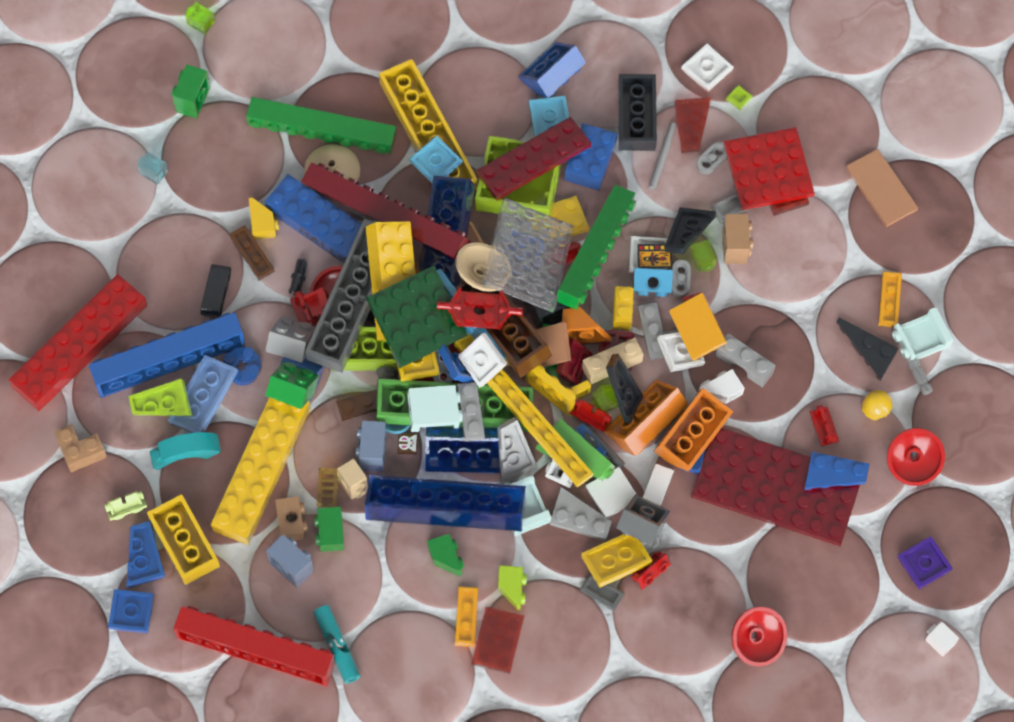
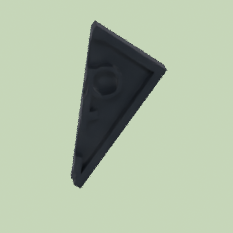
[837,318,898,381]

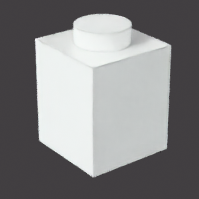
[926,622,959,656]

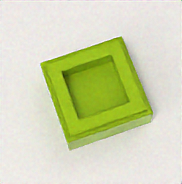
[726,85,752,111]

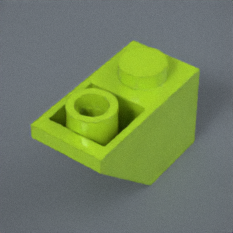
[498,566,527,611]

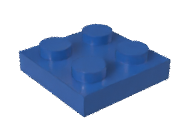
[108,589,154,633]

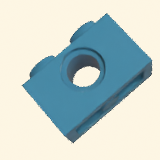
[633,268,673,297]

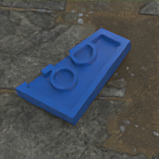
[438,344,488,385]
[804,452,869,490]
[126,521,165,588]

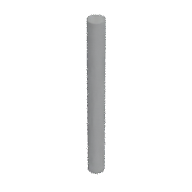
[649,122,677,190]

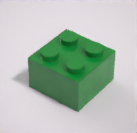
[171,64,211,119]
[265,362,319,409]

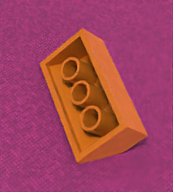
[604,380,688,456]
[653,388,733,471]

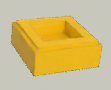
[571,380,591,400]

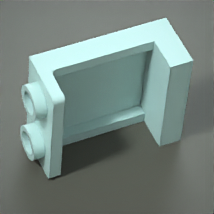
[892,307,953,362]
[407,385,462,432]
[497,475,551,536]

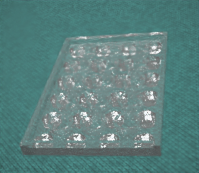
[482,198,574,313]

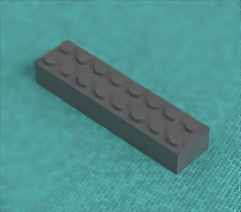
[305,219,375,373]

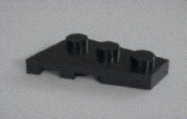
[664,207,716,254]
[606,354,644,423]

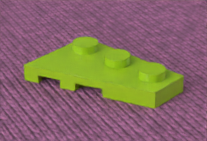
[128,379,192,416]

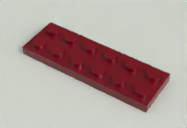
[476,116,591,201]

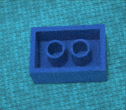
[564,123,618,191]

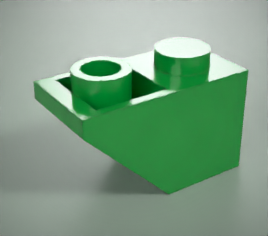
[427,534,464,576]

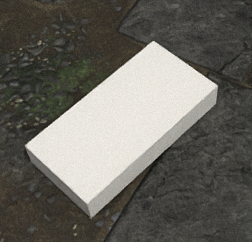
[643,464,674,506]

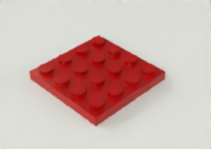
[723,127,815,211]

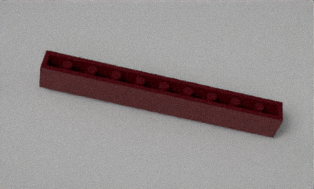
[301,162,471,260]

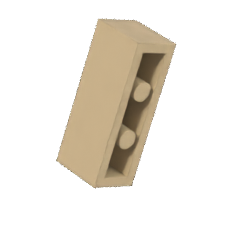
[582,338,643,384]

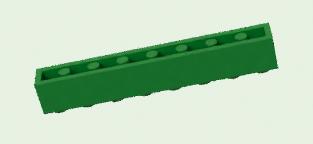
[246,97,397,154]
[556,185,636,310]

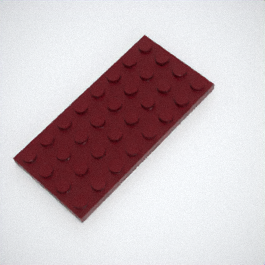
[691,428,860,547]

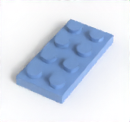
[168,355,238,433]

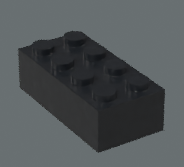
[618,74,657,151]

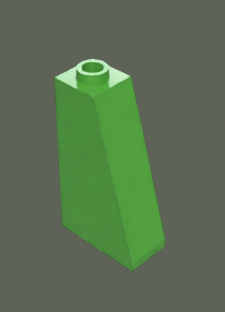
[535,419,615,481]

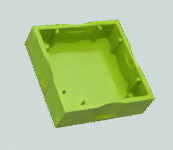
[475,136,562,221]

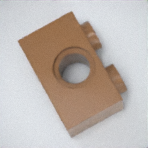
[275,496,308,541]

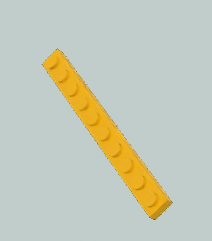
[454,333,593,487]

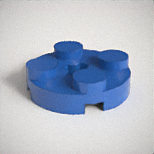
[223,347,262,386]

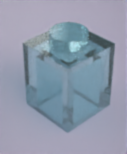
[137,152,168,185]

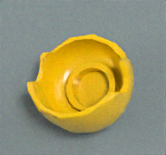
[861,390,893,420]

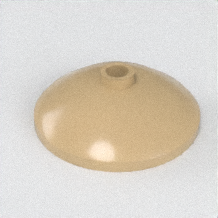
[304,144,360,196]
[456,243,511,292]

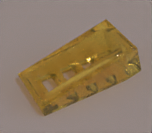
[317,468,339,507]

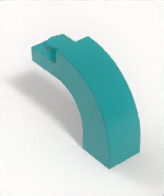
[149,432,221,470]

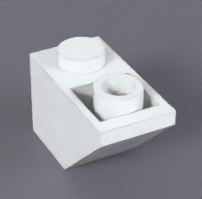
[699,369,744,404]

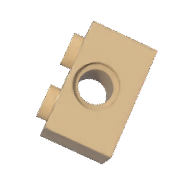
[337,458,368,499]

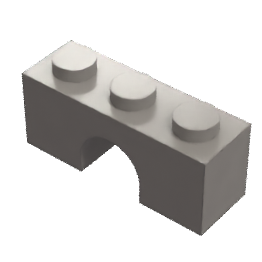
[715,333,776,388]

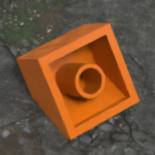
[562,307,612,344]

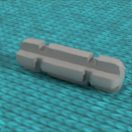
[908,359,933,395]

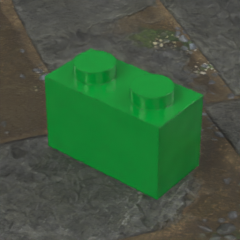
[314,507,344,552]

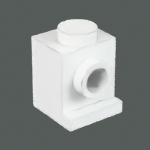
[545,460,573,488]

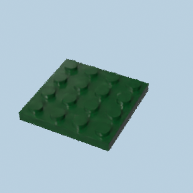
[366,266,468,368]

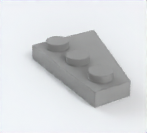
[550,487,612,542]

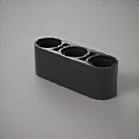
[200,264,231,318]

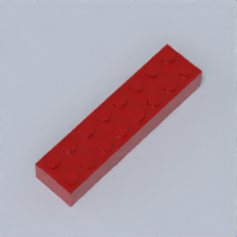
[8,274,147,411]
[173,606,335,687]

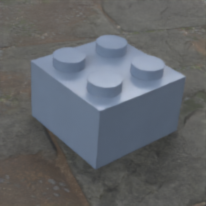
[356,421,387,472]
[266,534,314,588]

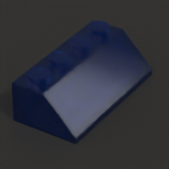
[425,427,500,473]

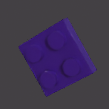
[897,536,953,590]

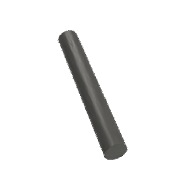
[583,422,625,468]

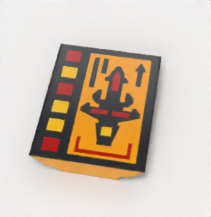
[637,244,672,269]

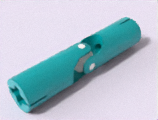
[313,605,361,684]

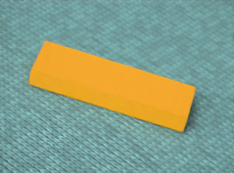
[878,271,902,327]
[455,587,478,647]

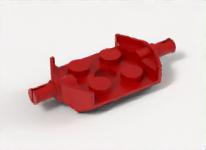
[437,287,523,329]

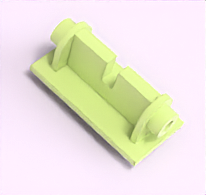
[104,491,147,521]

